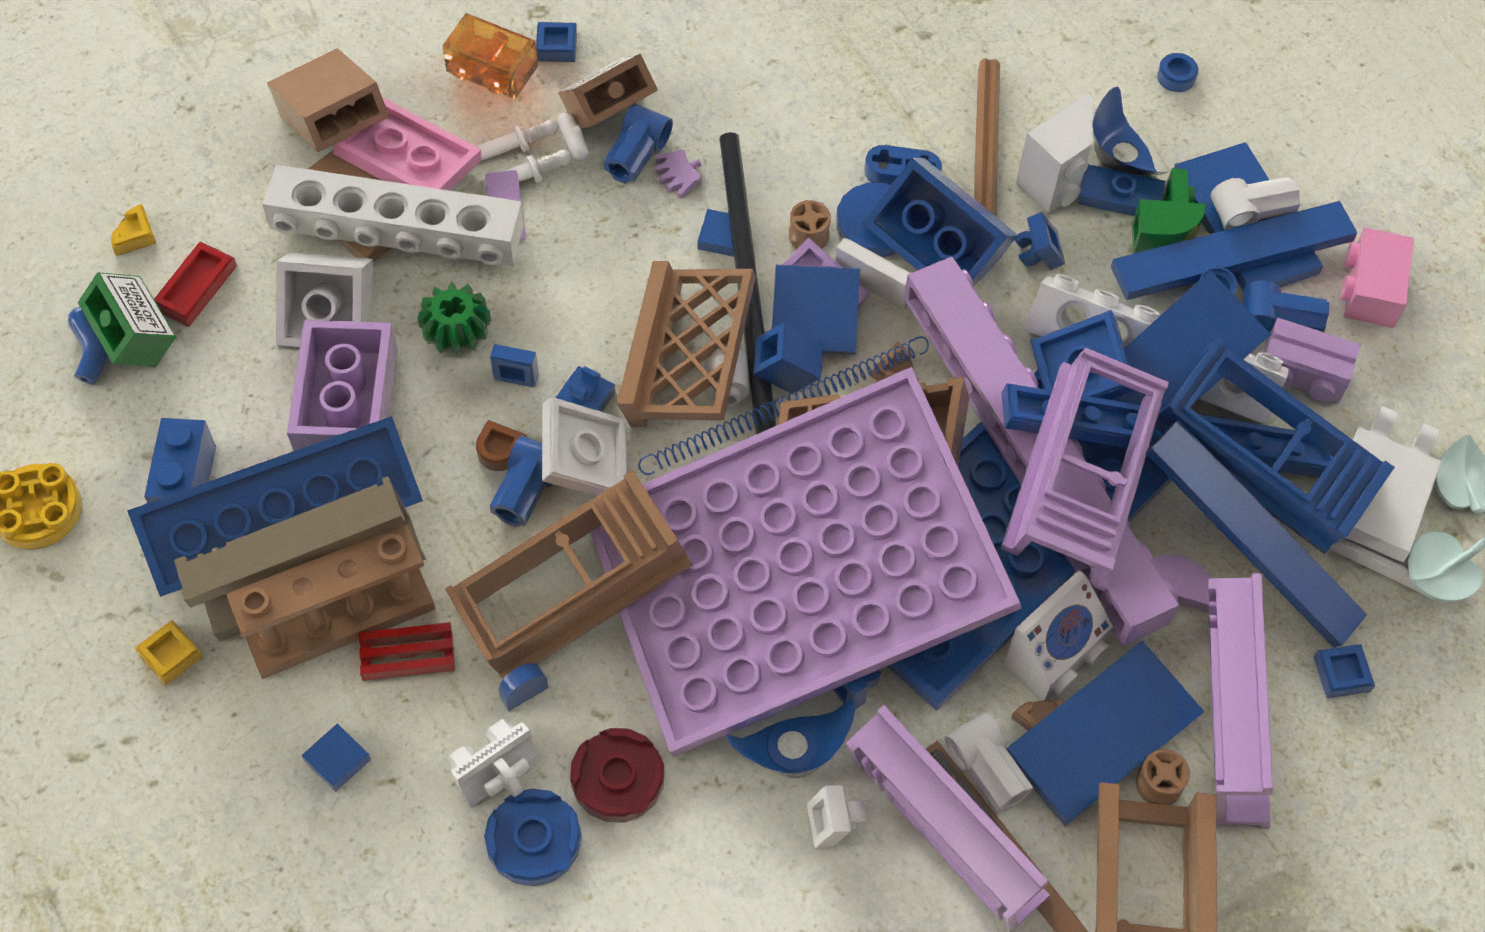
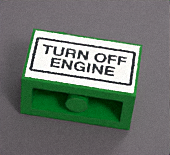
[77,272,176,367]

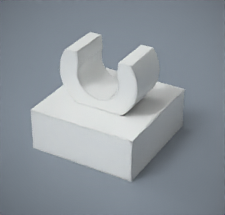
[807,785,867,849]

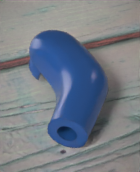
[68,306,109,385]

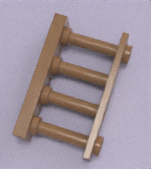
[226,523,436,679]

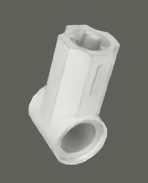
[1210,177,1301,230]
[944,712,1033,813]

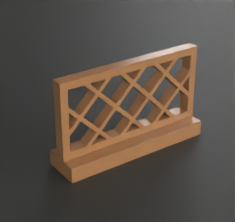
[617,261,756,427]

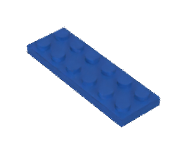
[127,416,423,597]

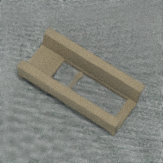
[174,476,426,641]

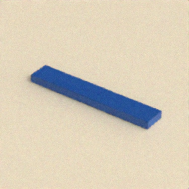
[1110,201,1357,301]
[1146,419,1367,648]

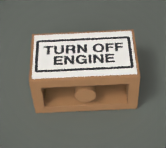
[558,53,658,128]

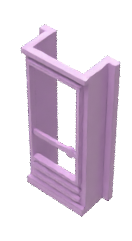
[1001,348,1169,591]
[1208,573,1273,828]
[845,705,1050,932]

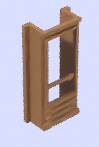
[445,470,693,679]
[1095,782,1217,932]

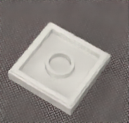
[542,397,627,496]

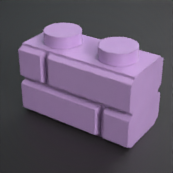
[1264,318,1361,402]

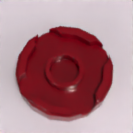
[570,728,664,822]

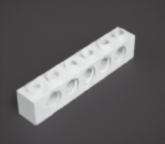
[262,165,524,266]
[1023,274,1289,425]

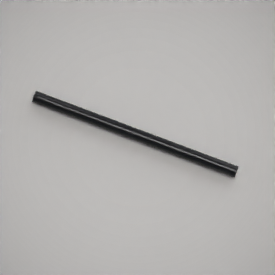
[719,132,777,434]

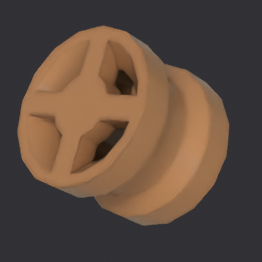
[789,200,831,249]
[1136,749,1190,805]

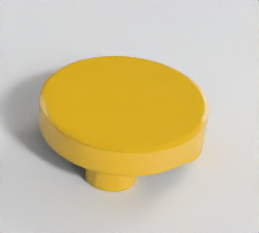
[0,463,82,549]

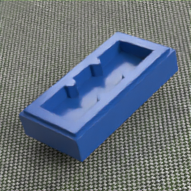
[1077,164,1166,216]

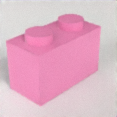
[1340,227,1414,328]

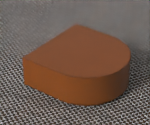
[476,420,527,471]

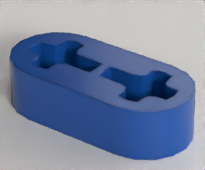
[864,145,942,185]

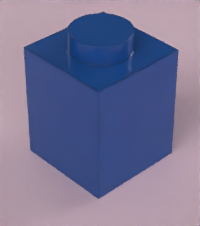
[753,322,823,393]

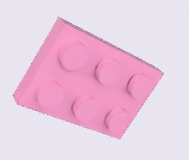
[333,98,481,191]

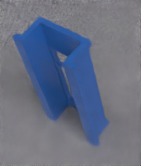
[1154,338,1395,554]

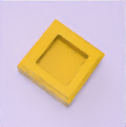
[134,620,203,686]

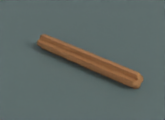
[974,58,1000,216]

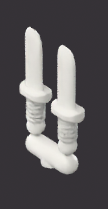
[476,112,589,191]

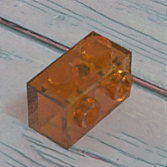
[442,13,538,99]

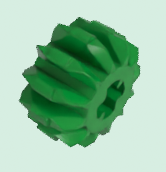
[417,281,491,356]

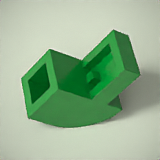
[1132,168,1206,254]

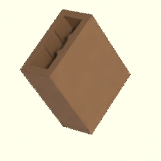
[267,48,389,152]

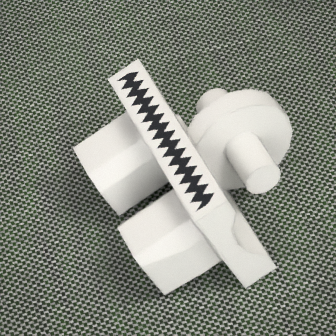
[448,719,542,807]

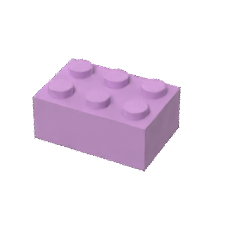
[287,320,398,451]

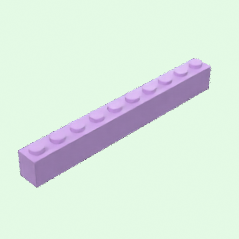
[904,257,1179,646]

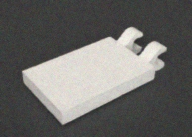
[1347,406,1441,563]

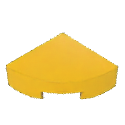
[111,204,156,256]

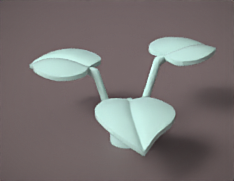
[1408,435,1485,602]

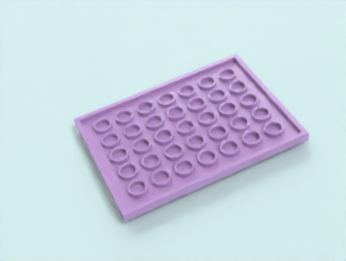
[590,367,1022,757]

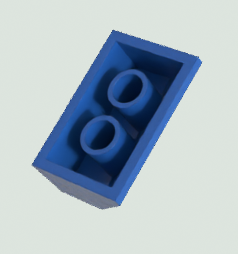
[862,158,1018,286]

